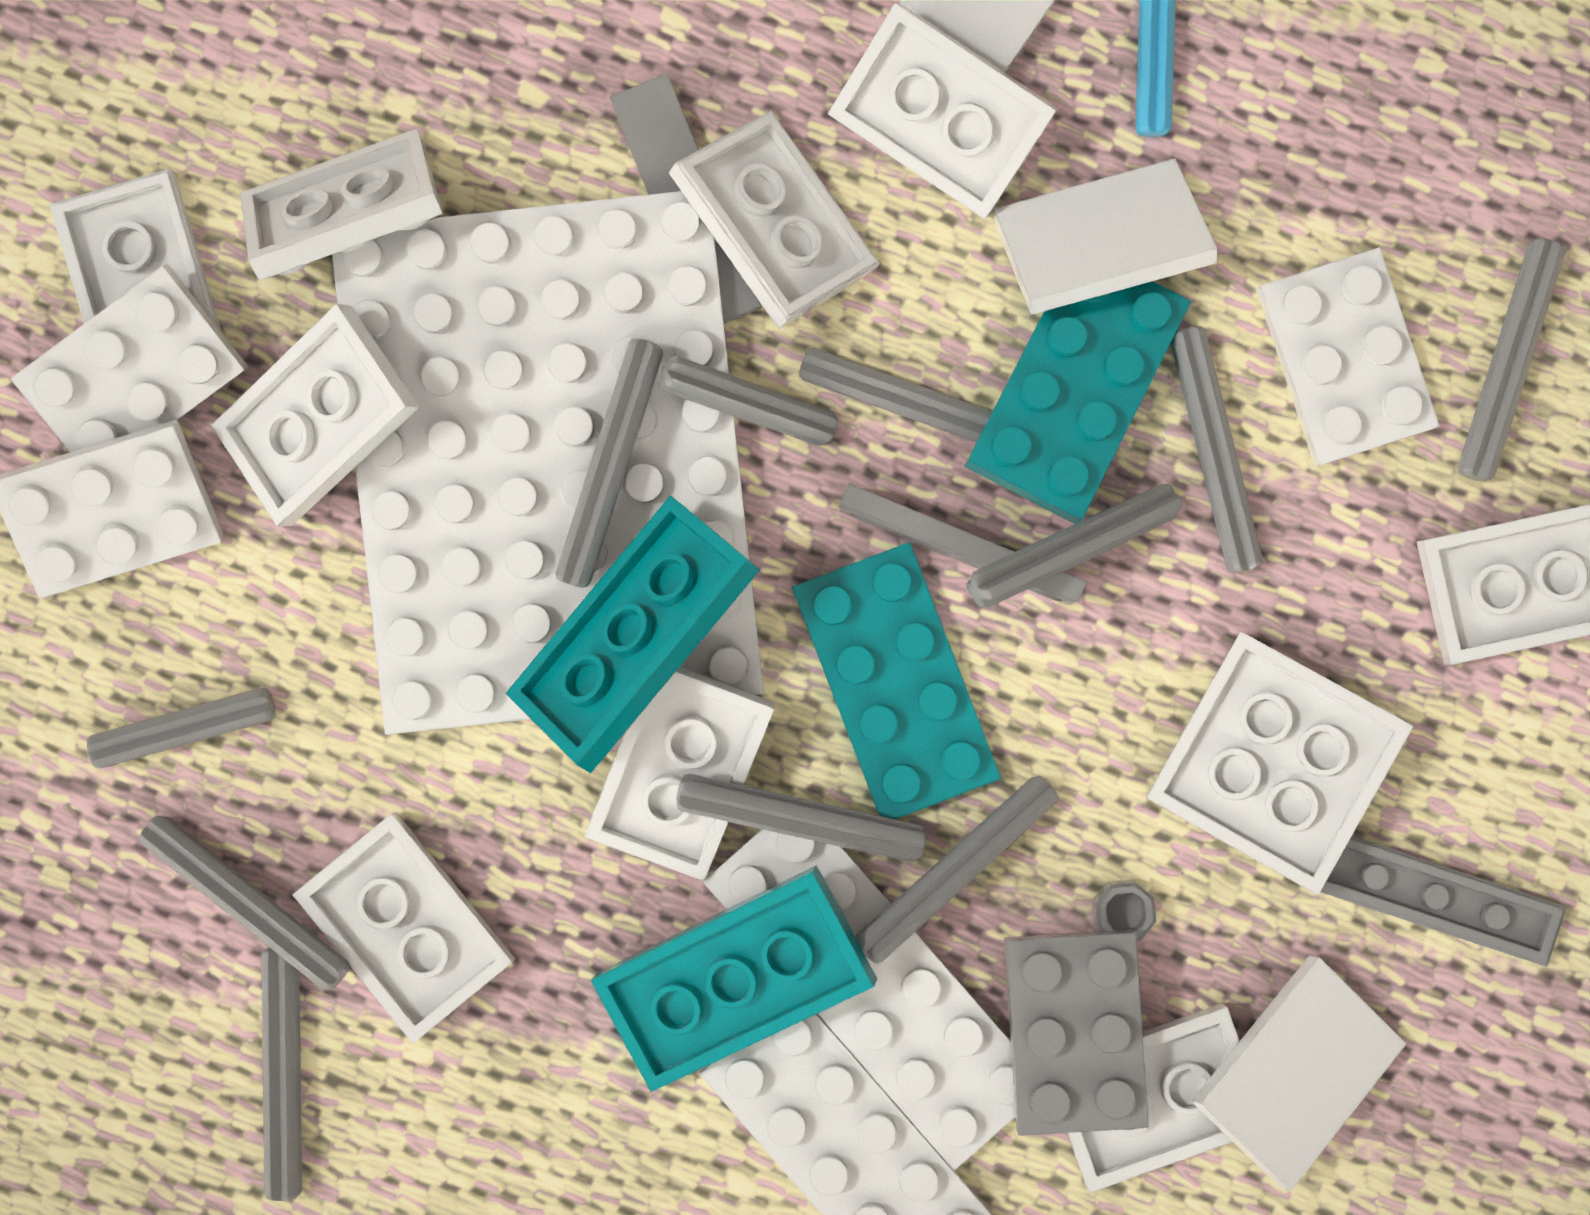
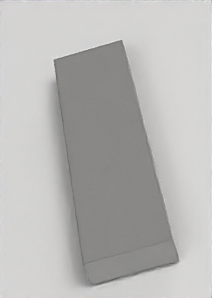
[610,73,762,323]
[839,483,1087,606]
[1320,836,1567,967]

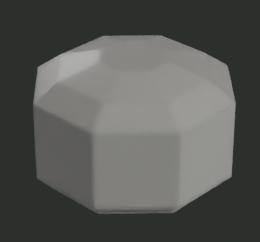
[1092,879,1156,941]

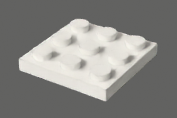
[1146,632,1414,895]

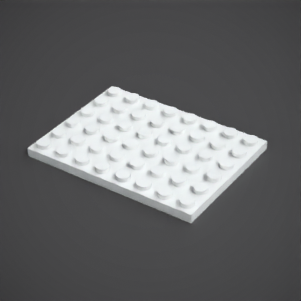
[332,191,764,735]

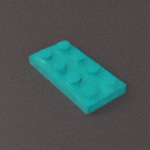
[964,281,1191,524]
[505,495,760,774]
[792,542,1001,819]
[590,865,878,1092]

